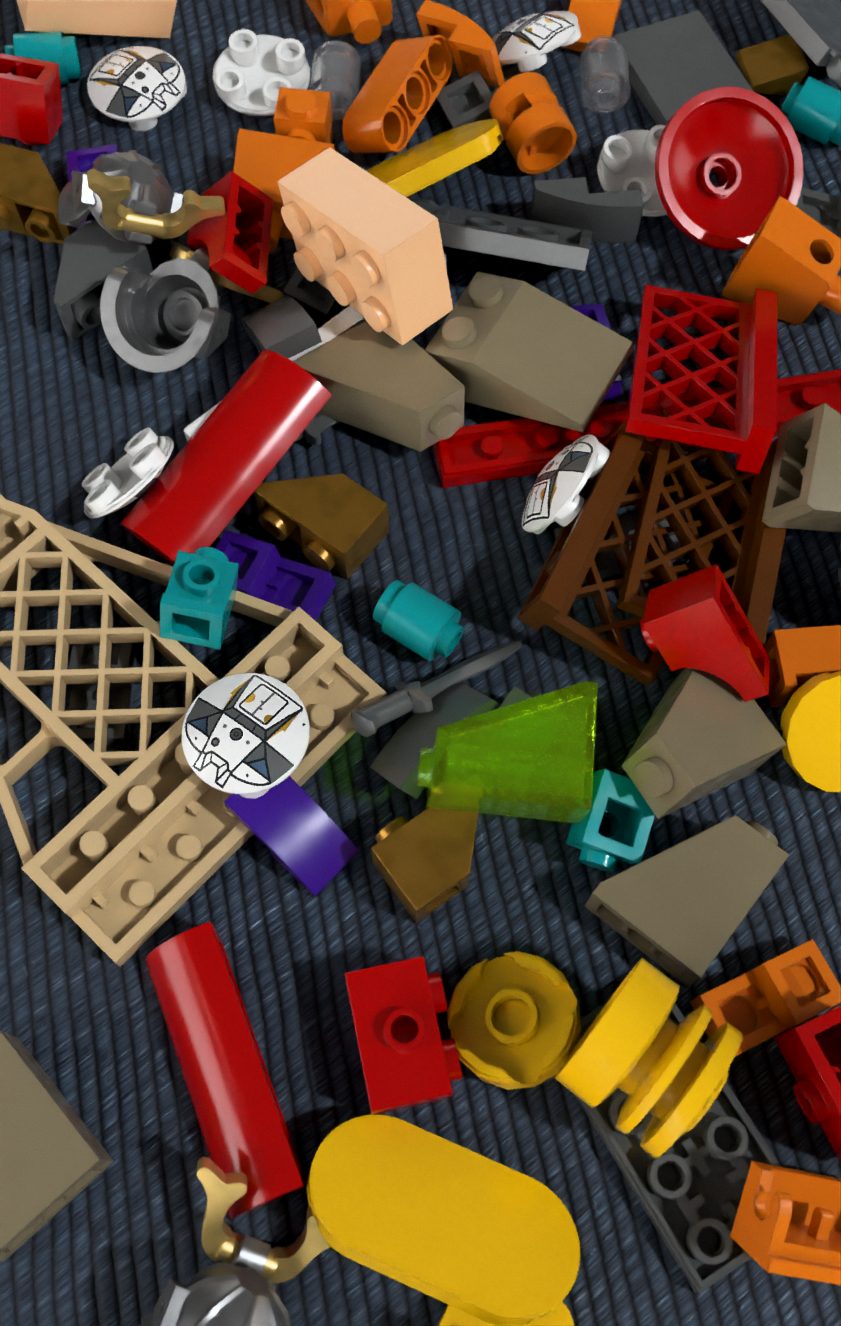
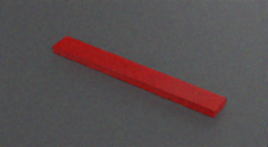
[433,369,841,488]

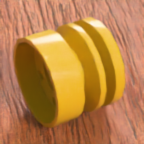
[555,958,743,1158]

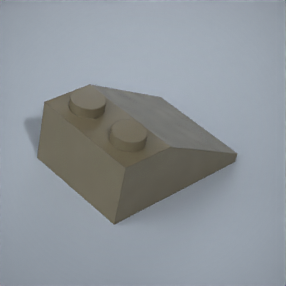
[425,272,634,433]

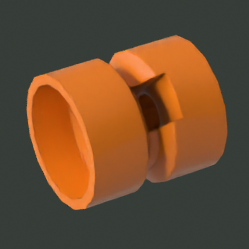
[489,72,577,174]

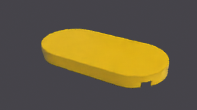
[365,119,503,197]
[306,1115,580,1326]

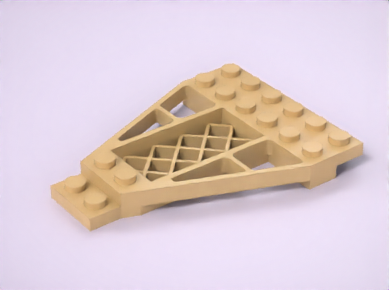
[0,494,387,967]

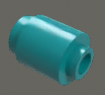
[5,31,81,85]
[781,76,841,146]
[373,580,464,662]

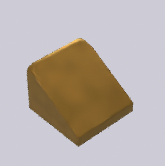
[735,35,809,97]

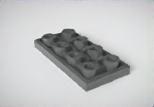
[574,1003,782,1294]

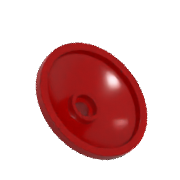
[655,87,804,251]

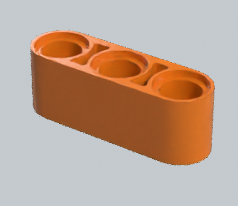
[342,35,453,154]

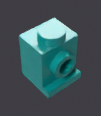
[160,547,239,650]
[566,769,655,873]

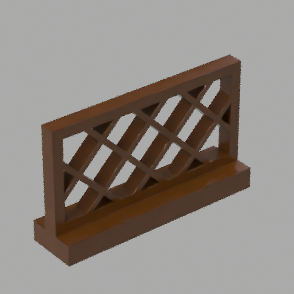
[617,410,786,645]
[517,419,734,685]

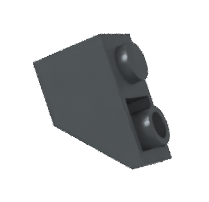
[53,219,153,340]

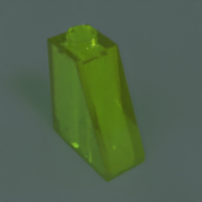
[416,681,598,824]

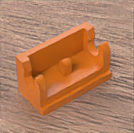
[730,1161,841,1285]

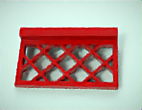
[625,284,777,474]

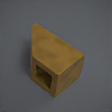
[0,143,75,245]
[254,473,389,580]
[371,776,483,924]

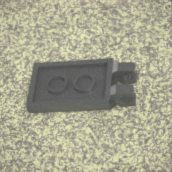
[760,0,841,89]
[611,10,754,175]
[406,197,592,271]

